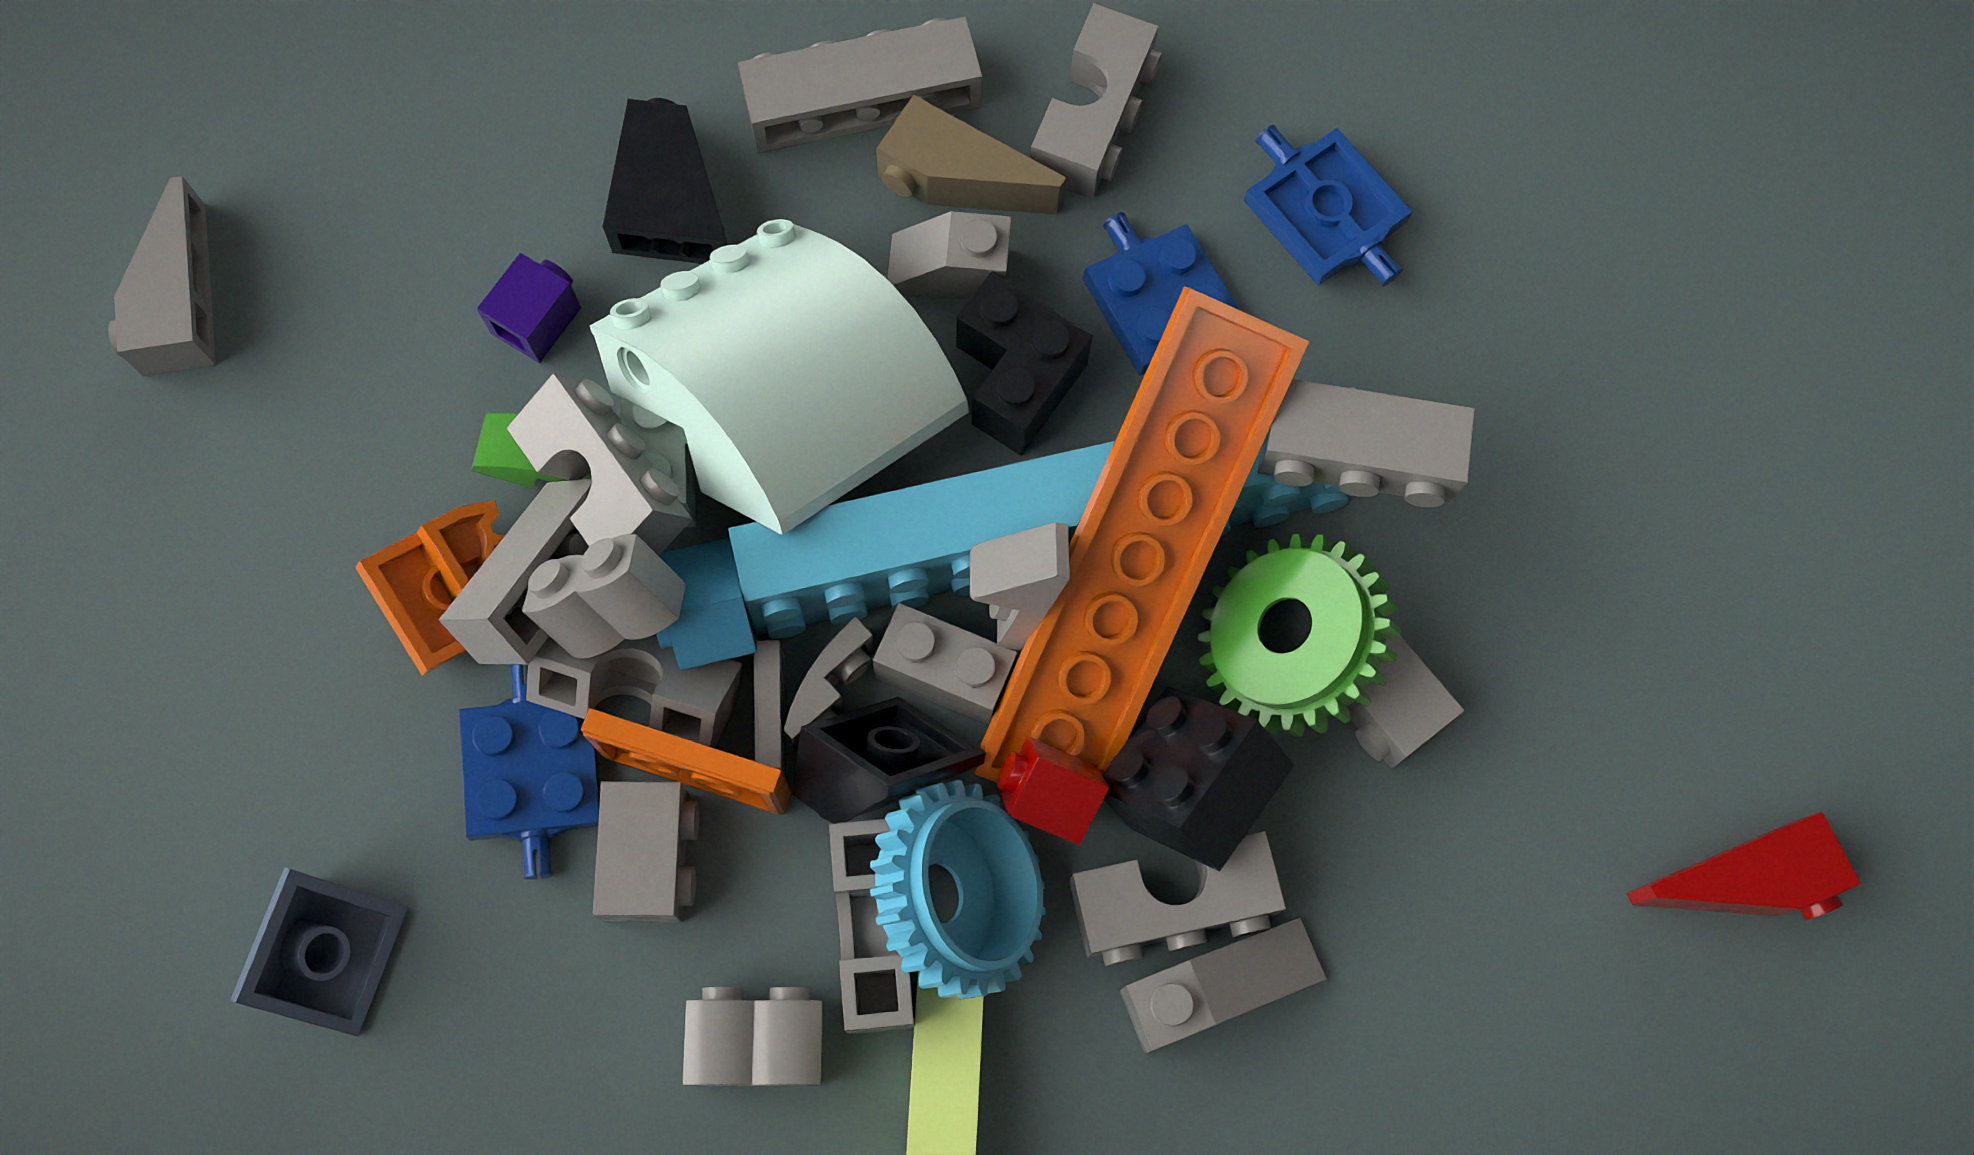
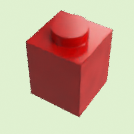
[997,736,1109,845]

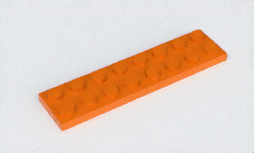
[972,286,1310,783]

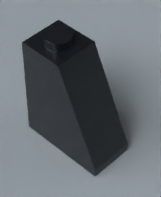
[602,98,728,264]

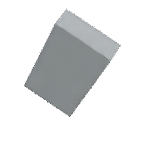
[754,640,786,779]

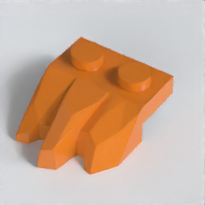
[355,500,505,676]

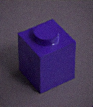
[477,253,581,363]

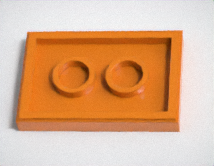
[581,708,792,816]

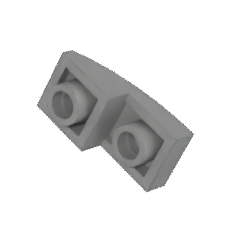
[784,617,875,751]

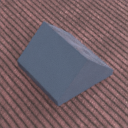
[230,867,408,1037]

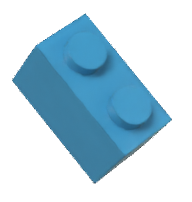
[656,537,757,671]

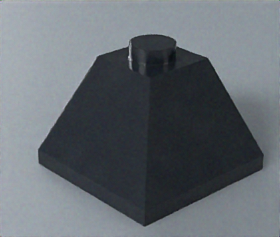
[792,697,986,824]

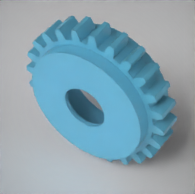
[870,780,1046,1000]

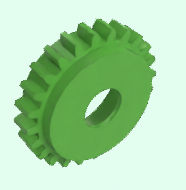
[1198,534,1401,738]

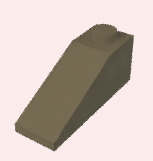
[876,95,1066,215]

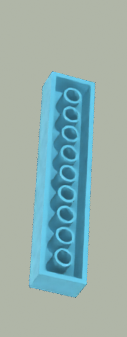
[728,387,1355,639]

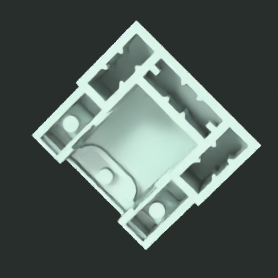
[590,219,969,535]

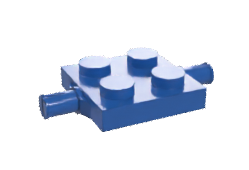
[1244,124,1412,287]
[1082,212,1240,376]
[459,664,600,880]

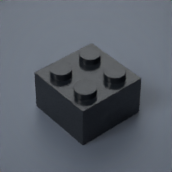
[1102,686,1294,872]

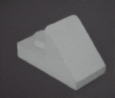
[970,522,1070,651]

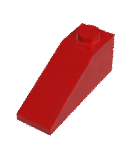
[1626,811,1861,920]

